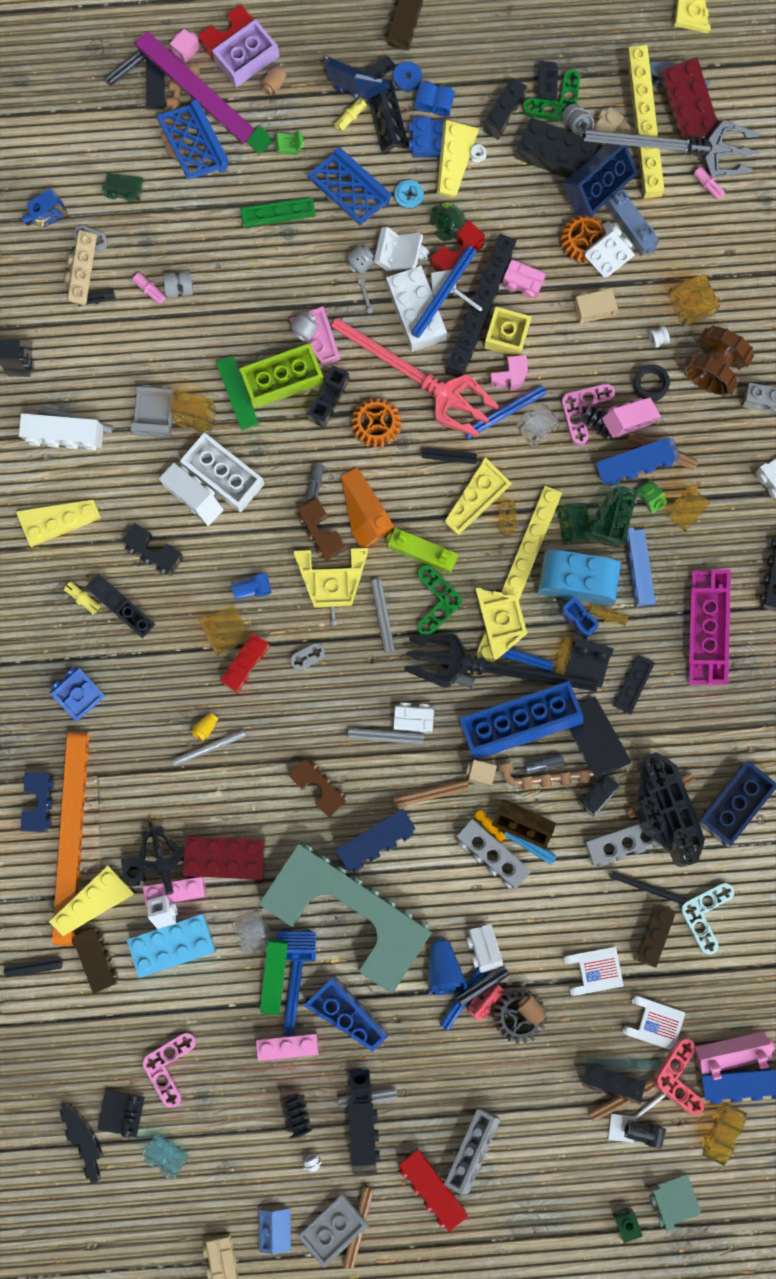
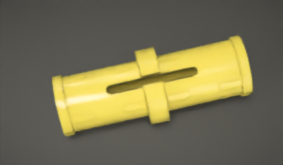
[334,98,367,132]
[64,581,101,615]

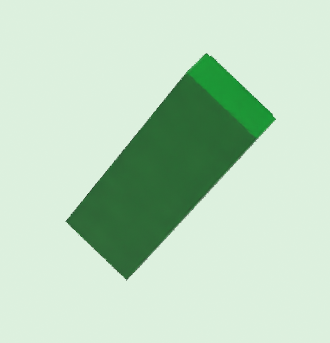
[240,197,316,228]
[216,356,259,431]
[260,939,288,1016]

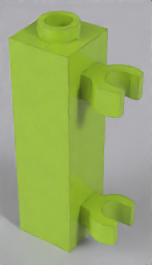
[386,527,459,575]

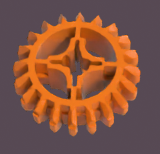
[560,215,607,265]
[351,397,402,448]

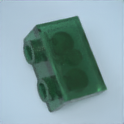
[102,173,144,202]
[557,503,593,545]

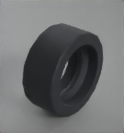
[633,364,670,402]

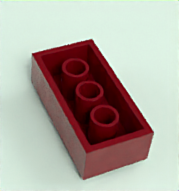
[660,57,717,140]
[183,836,266,880]

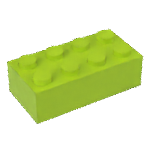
[239,343,324,409]

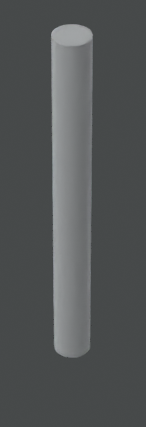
[40,406,114,434]
[172,729,246,766]

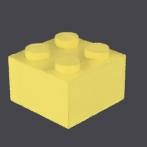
[484,307,532,356]

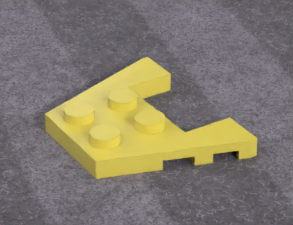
[294,548,368,608]

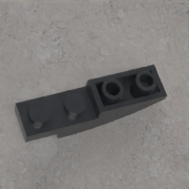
[85,573,156,639]
[60,1103,104,1183]

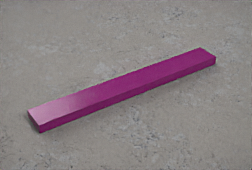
[135,31,255,144]

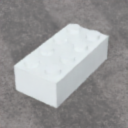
[386,266,447,352]
[19,414,103,451]
[180,432,264,513]

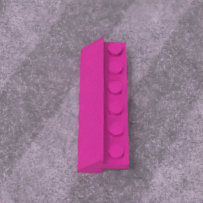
[689,569,731,686]

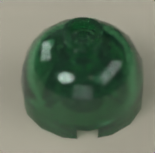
[430,203,465,242]

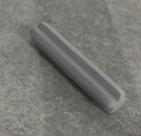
[338,1088,397,1108]

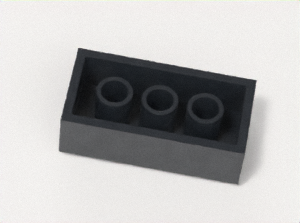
[515,117,599,179]

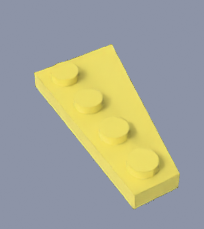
[674,0,711,34]
[437,120,479,198]
[445,457,512,536]
[16,500,101,547]
[48,866,134,936]

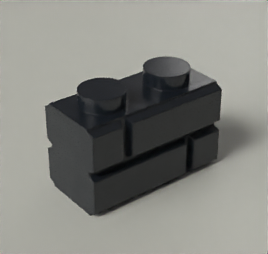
[578,774,620,817]

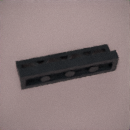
[368,77,409,153]

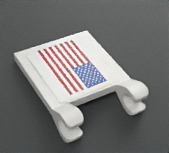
[564,947,624,996]
[623,996,685,1050]

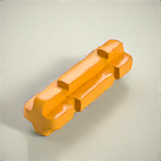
[474,809,506,843]

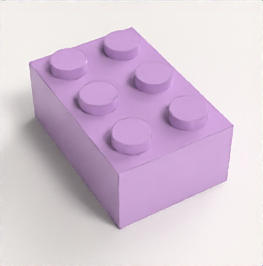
[212,19,279,88]

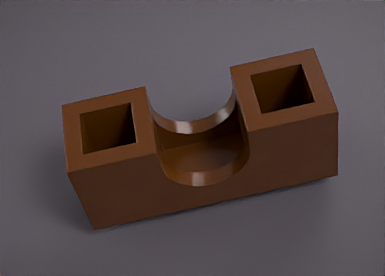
[297,498,346,561]
[289,759,346,819]

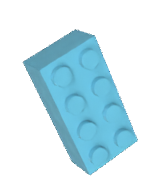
[127,914,217,978]

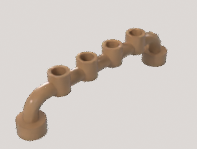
[161,63,200,162]
[497,763,594,789]

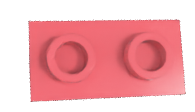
[467,984,505,1022]

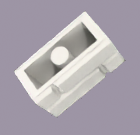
[394,703,434,733]
[466,924,503,973]

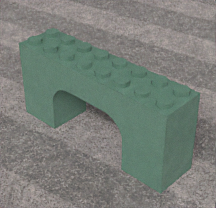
[258,843,432,994]

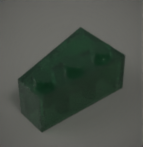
[581,485,638,548]

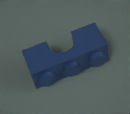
[21,772,55,833]

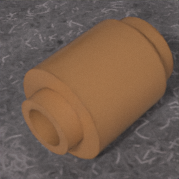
[261,66,287,95]
[518,995,547,1026]

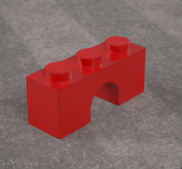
[198,4,254,60]
[430,221,485,272]
[220,633,270,694]

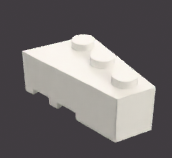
[159,463,223,526]

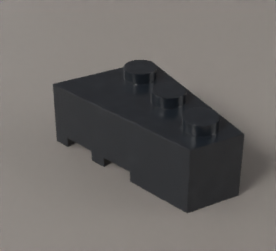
[0,340,34,377]
[349,1103,380,1174]

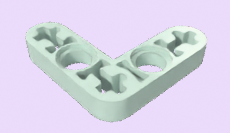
[681,883,734,955]

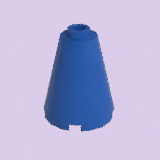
[427,938,467,995]

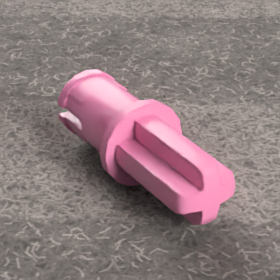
[693,167,725,200]
[132,273,166,304]

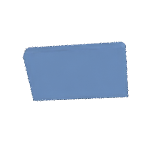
[259,1208,291,1254]

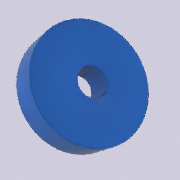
[393,62,422,92]

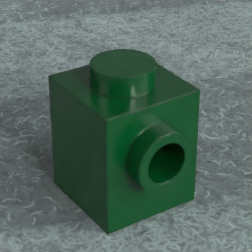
[613,1208,643,1243]

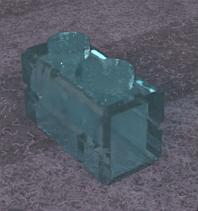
[142,1133,190,1179]

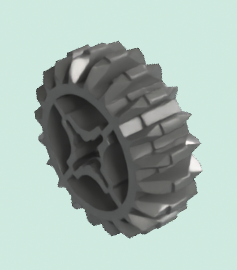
[493,989,547,1044]

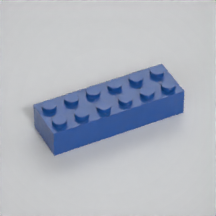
[459,681,583,761]

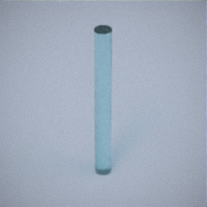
[587,1058,663,1070]

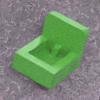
[274,130,305,155]
[635,480,667,514]

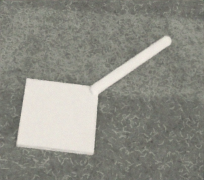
[431,270,482,311]
[608,1094,665,1143]

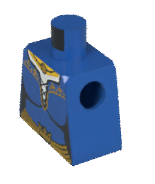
[22,189,69,228]

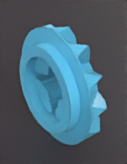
[395,180,424,209]

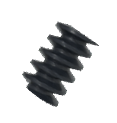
[579,402,612,439]
[279,1093,312,1139]

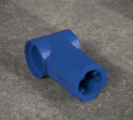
[231,573,272,600]

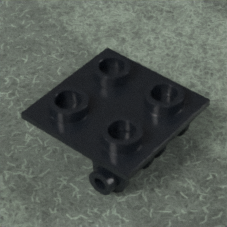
[97,1089,145,1138]

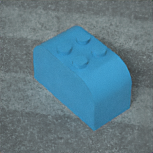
[537,550,621,607]

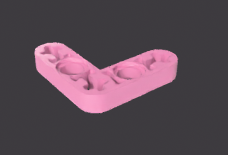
[561,384,615,447]
[143,1033,196,1108]

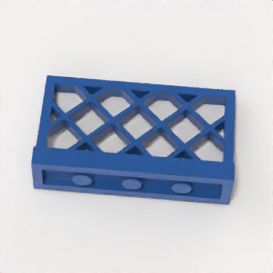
[157,99,229,180]
[307,146,392,225]

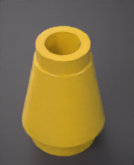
[191,712,219,742]

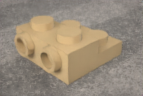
[592,107,636,150]

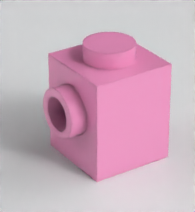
[170,29,200,63]

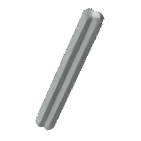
[371,579,395,653]
[348,728,424,744]

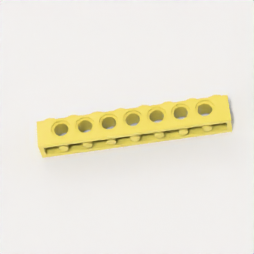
[627,45,664,199]

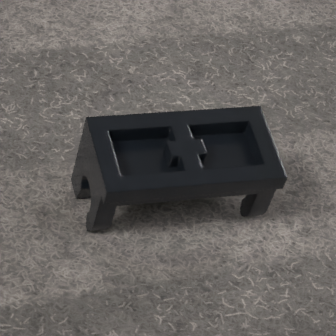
[537,60,558,101]

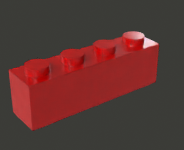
[398,1147,468,1232]

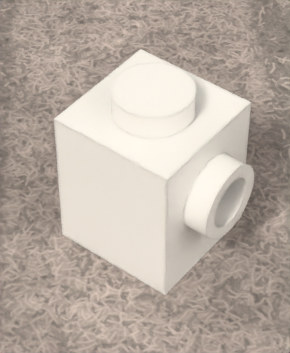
[147,895,178,929]

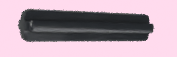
[105,50,146,86]
[422,448,477,464]
[4,957,63,978]
[456,966,509,1005]

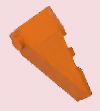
[341,467,394,548]

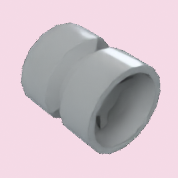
[562,104,594,136]
[164,271,193,298]

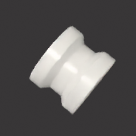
[649,326,670,348]

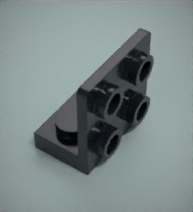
[565,638,614,688]

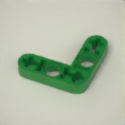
[523,70,580,122]
[417,565,462,635]

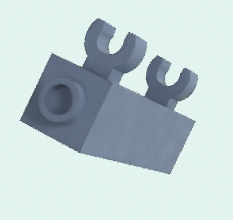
[604,189,659,257]

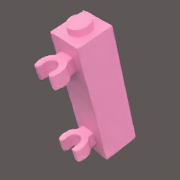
[695,1032,774,1080]

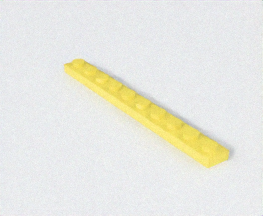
[476,486,562,663]

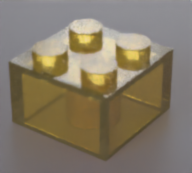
[667,274,720,327]
[170,390,217,433]

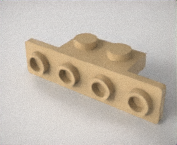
[64,230,97,305]

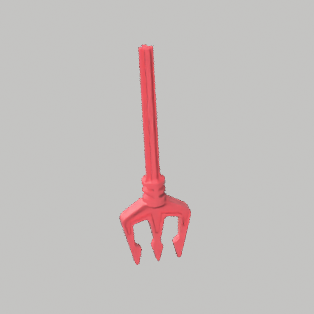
[331,318,499,437]

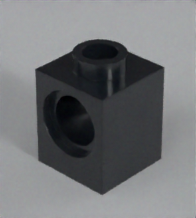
[121,857,145,887]
[349,1069,372,1103]

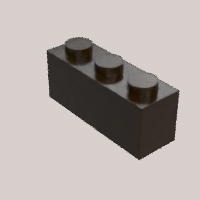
[385,0,423,51]
[492,799,556,849]
[634,904,676,968]
[72,928,119,994]

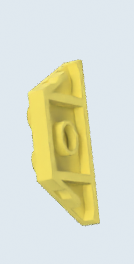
[476,588,527,661]

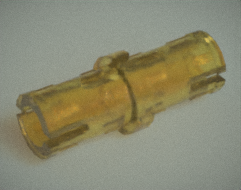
[589,603,629,626]
[553,636,574,675]

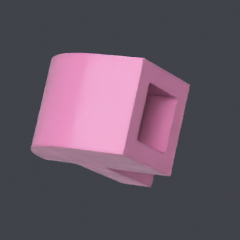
[490,355,528,391]

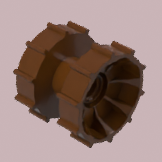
[682,325,755,397]

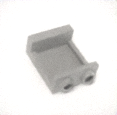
[131,385,175,438]

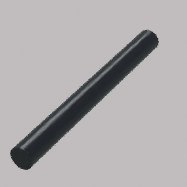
[610,871,687,905]

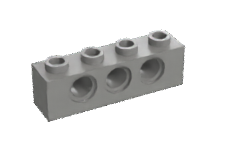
[742,383,776,414]
[456,819,531,889]
[584,824,660,867]
[444,1109,501,1194]

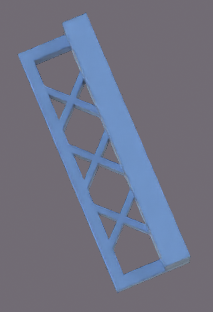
[625,527,656,607]

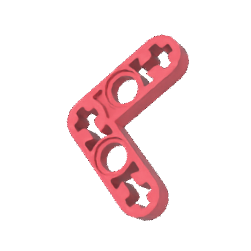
[654,1039,704,1115]

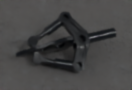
[136,820,184,895]

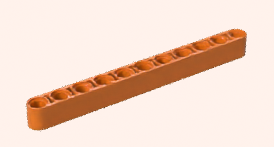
[52,731,89,946]

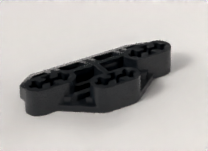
[634,752,705,867]

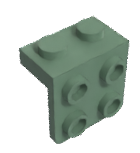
[649,1175,701,1231]

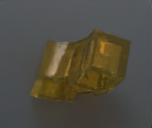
[701,1102,747,1166]

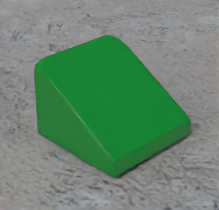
[247,126,272,155]

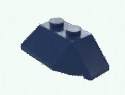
[323,55,390,100]

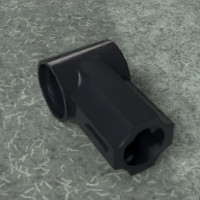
[624,1120,666,1149]

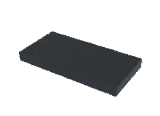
[569,696,631,779]

